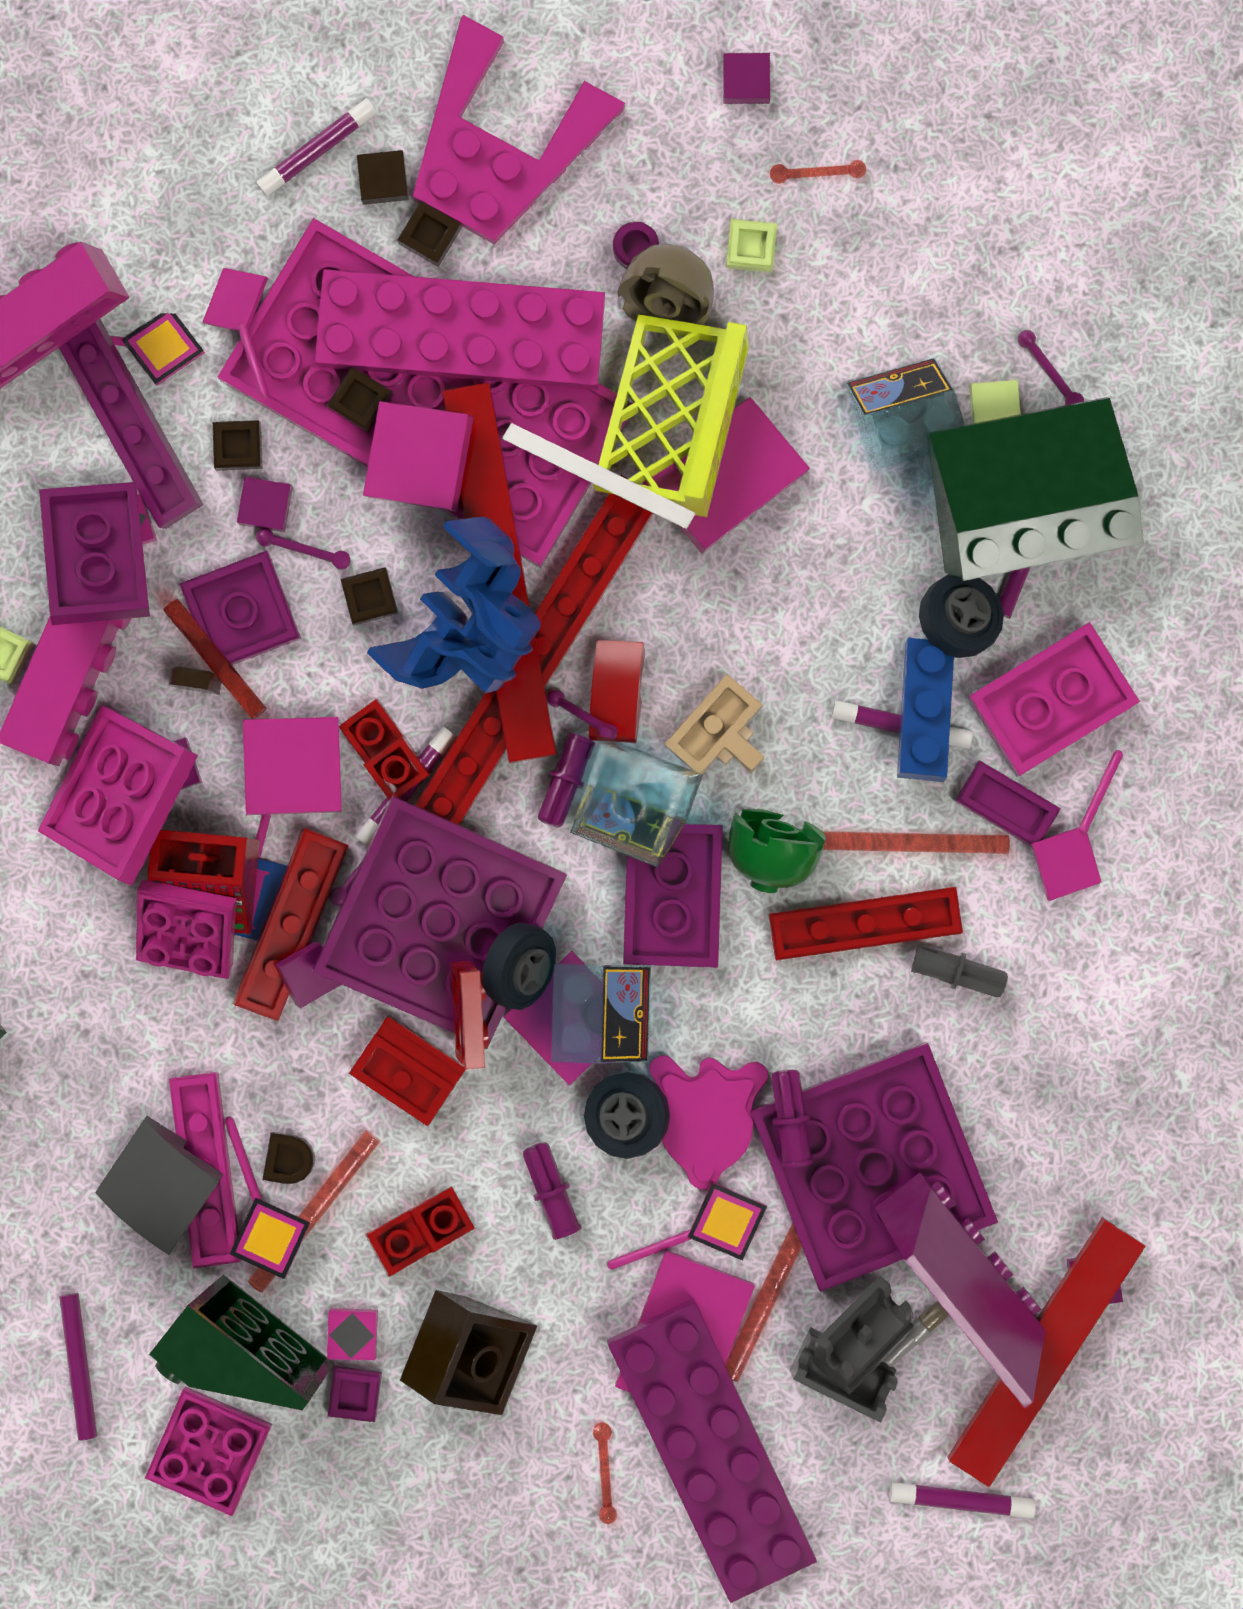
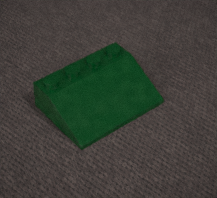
[926,397,1144,581]
[149,1274,335,1411]

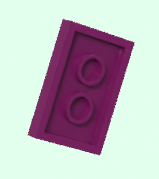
[39,482,150,625]
[623,824,723,968]

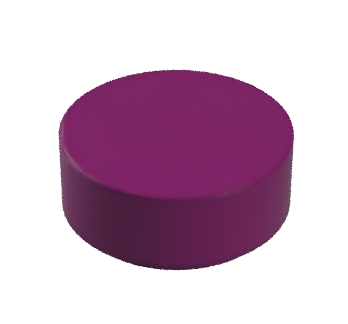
[613,222,659,269]

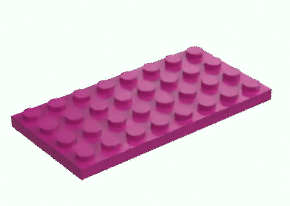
[217,218,633,568]

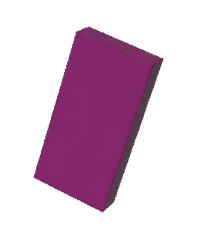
[954,760,1061,847]

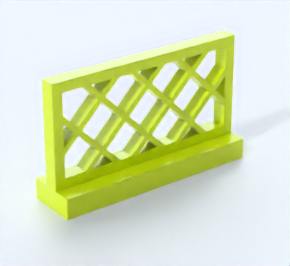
[593,314,750,517]

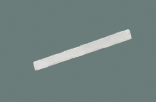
[502,423,696,529]

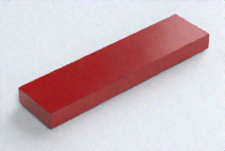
[233,827,349,1021]
[768,887,963,961]

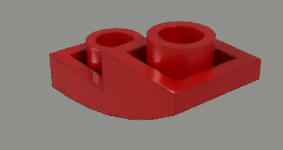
[589,640,645,743]
[339,699,430,801]
[365,1186,475,1277]

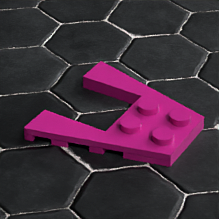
[413,15,625,245]

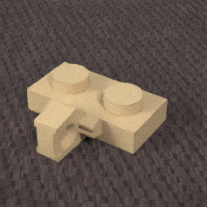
[664,674,764,777]

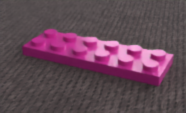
[315,269,605,390]

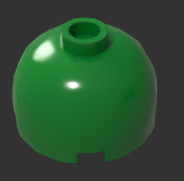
[728,808,826,893]

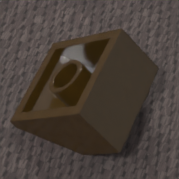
[400,1290,537,1415]

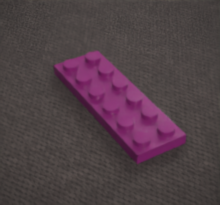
[607,1298,817,1603]

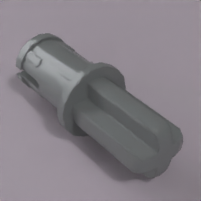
[911,943,1008,998]

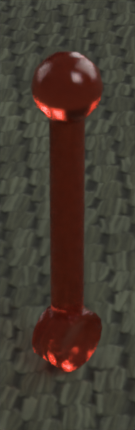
[770,160,867,184]
[593,1422,617,1525]

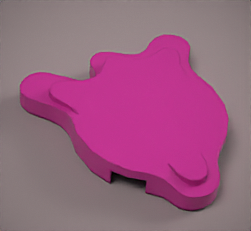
[649,1055,769,1189]

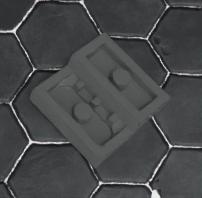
[95,1116,223,1255]

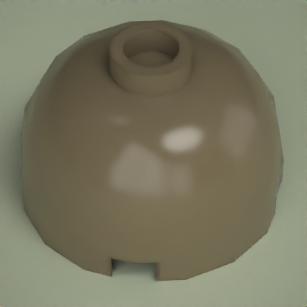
[617,244,714,325]

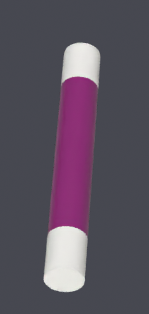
[256,98,377,197]
[831,700,973,749]
[355,726,457,847]
[889,1482,1035,1519]

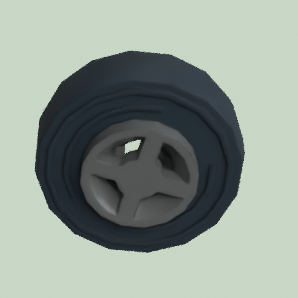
[919,575,1004,658]
[482,922,556,1010]
[584,1072,670,1159]

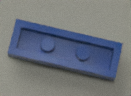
[897,638,954,782]

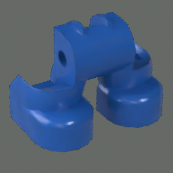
[367,517,540,693]

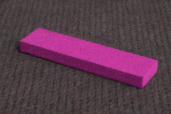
[169,1072,242,1269]

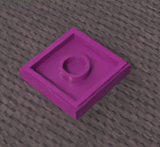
[179,550,301,672]

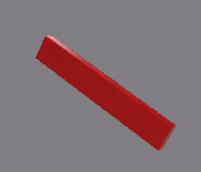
[947,1217,1146,1488]

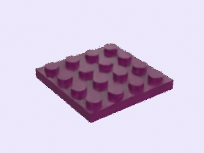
[313,795,567,1047]
[750,1042,998,1292]

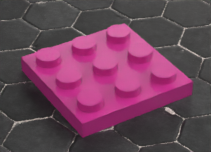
[38,705,198,886]

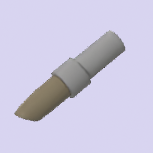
[884,1301,949,1367]

